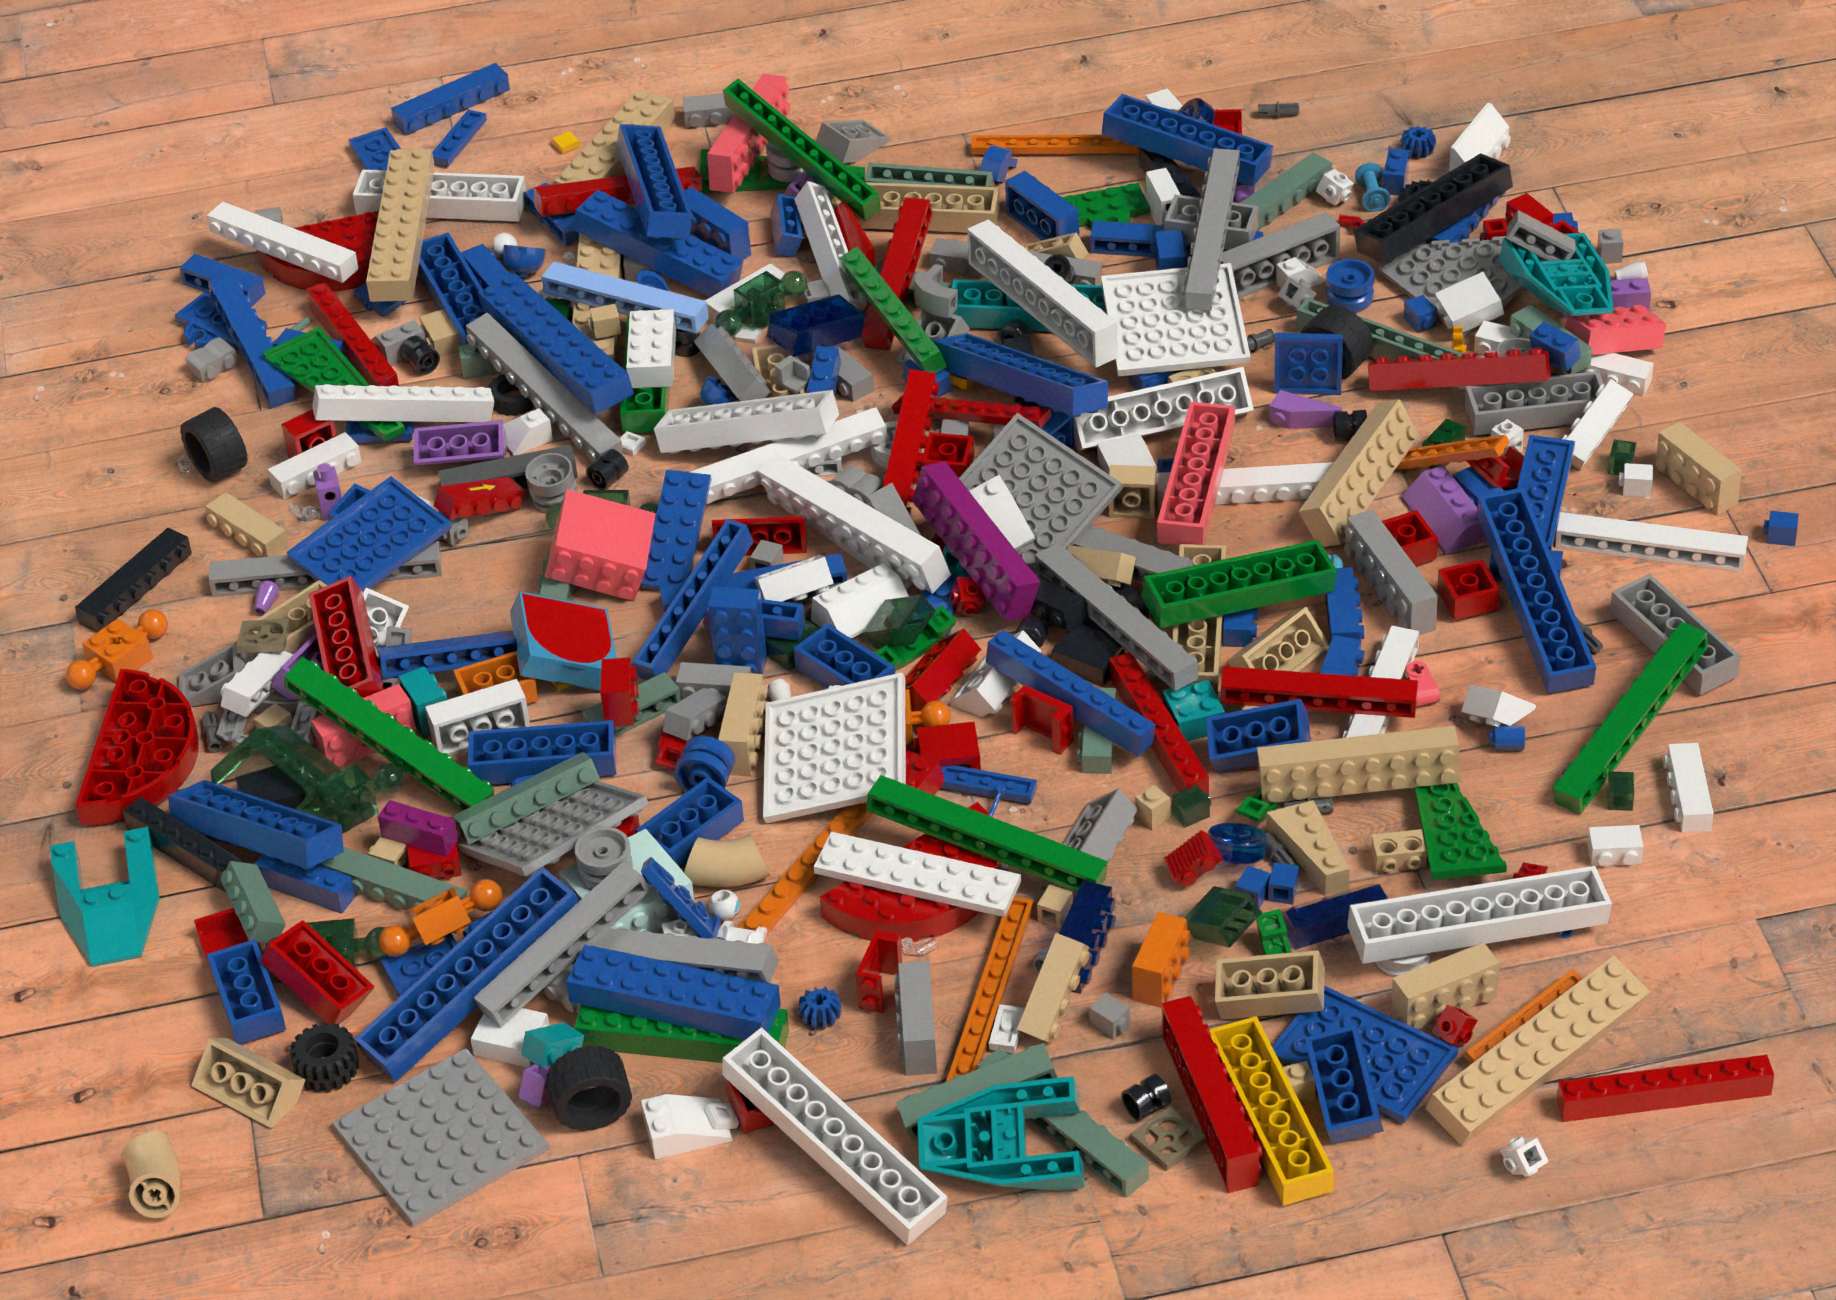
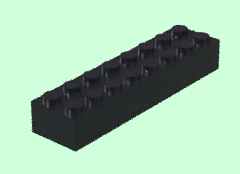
[1353,153,1513,264]

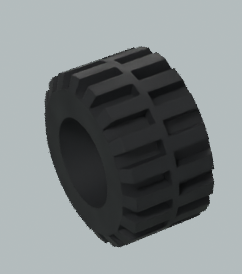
[290,1022,359,1092]

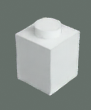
[1619,463,1653,497]

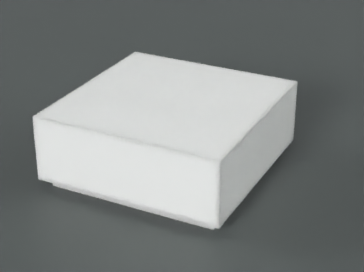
[735,323,763,344]
[620,431,646,457]
[704,1103,740,1129]

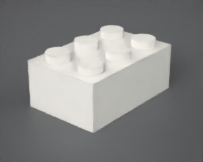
[754,555,834,602]

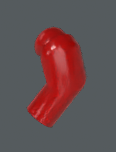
[1338,215,1364,230]

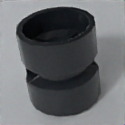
[1044,255,1076,284]
[675,328,700,357]
[400,335,440,375]
[1333,409,1367,441]
[586,449,629,490]
[1121,1074,1171,1121]

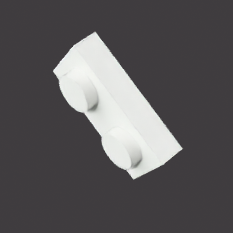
[989,1004,1025,1053]

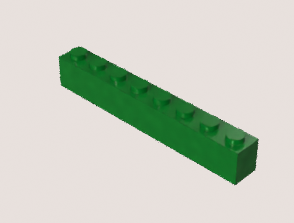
[839,247,947,373]

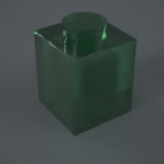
[1608,439,1637,475]
[1607,771,1634,811]
[1172,785,1212,828]

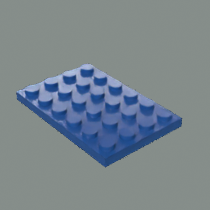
[287,476,452,593]
[1272,985,1458,1124]

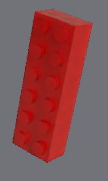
[309,576,384,698]

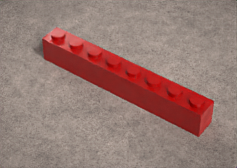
[534,166,702,217]
[860,197,933,350]
[306,282,399,386]
[1368,348,1551,391]
[883,369,940,517]
[1109,652,1209,805]
[1221,666,1418,718]
[1556,1055,1774,1122]

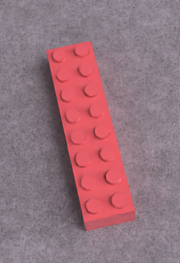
[707,74,790,193]
[1157,401,1235,545]

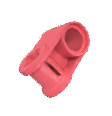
[1406,661,1440,707]

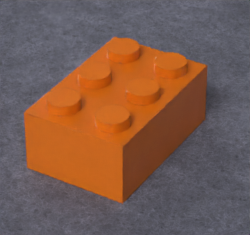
[453,651,538,704]
[1132,912,1191,1008]

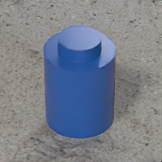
[1489,726,1525,750]

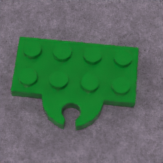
[1063,183,1150,228]

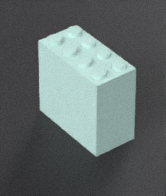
[560,829,695,934]

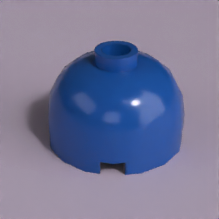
[503,245,545,277]
[699,376,740,406]

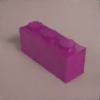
[377,800,458,856]

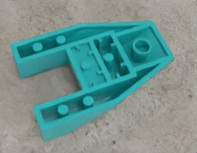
[1499,233,1614,316]
[50,827,160,967]
[917,1076,1085,1191]

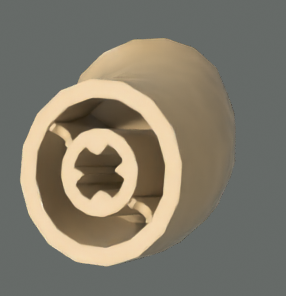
[684,834,770,887]
[121,1130,182,1218]

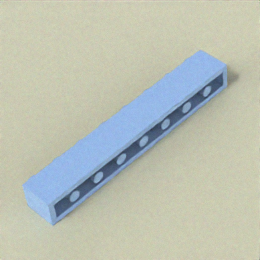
[541,262,709,334]

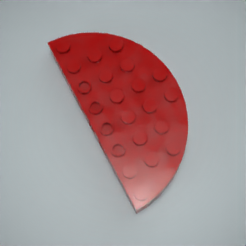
[256,211,379,292]
[75,669,199,825]
[820,802,1000,943]

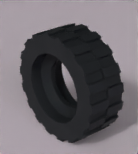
[489,374,535,416]

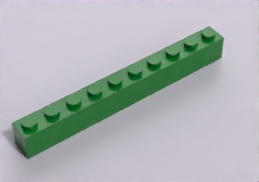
[723,78,881,221]
[1552,622,1708,815]
[284,656,494,811]
[866,775,1108,898]

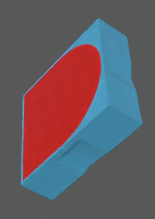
[510,591,617,691]

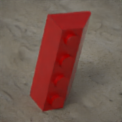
[834,200,875,267]
[712,516,807,556]
[905,628,982,712]
[260,920,375,1025]

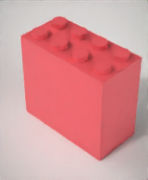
[545,489,656,601]

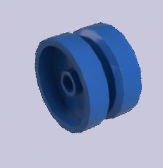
[1326,259,1374,312]
[674,736,735,792]

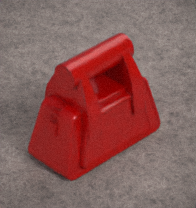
[654,730,690,771]

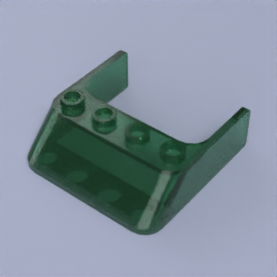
[210,725,346,815]

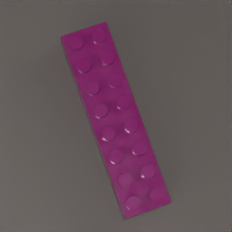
[912,461,1040,621]

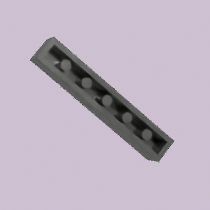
[438,444,578,489]

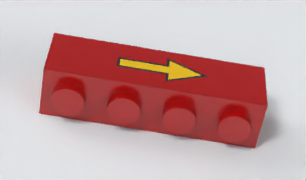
[434,477,525,519]

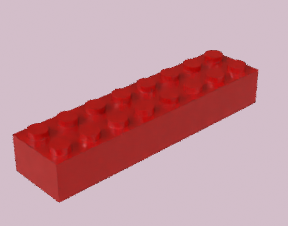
[1161,996,1262,1193]

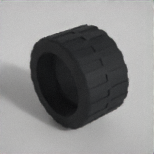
[1300,305,1373,379]
[180,407,248,482]
[546,1046,632,1131]

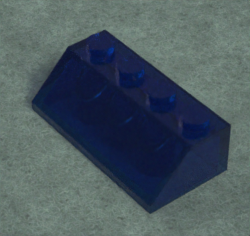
[1281,884,1388,950]

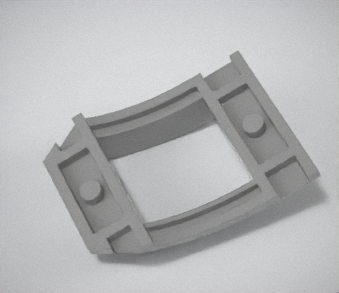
[216,695,321,750]

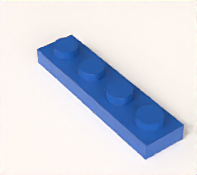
[432,109,487,166]
[941,765,1037,804]

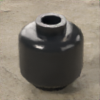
[999,319,1030,345]
[1015,617,1048,649]

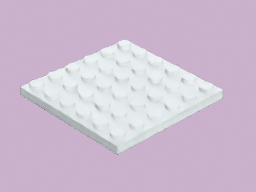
[1101,263,1251,376]
[763,673,906,823]

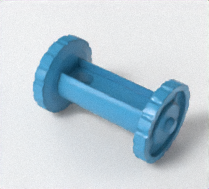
[1355,162,1390,212]

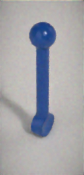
[988,784,1007,817]

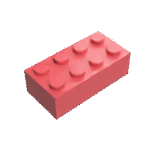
[1565,305,1666,355]
[311,684,417,771]

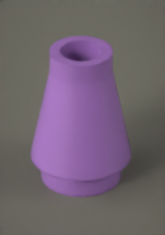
[253,581,279,616]

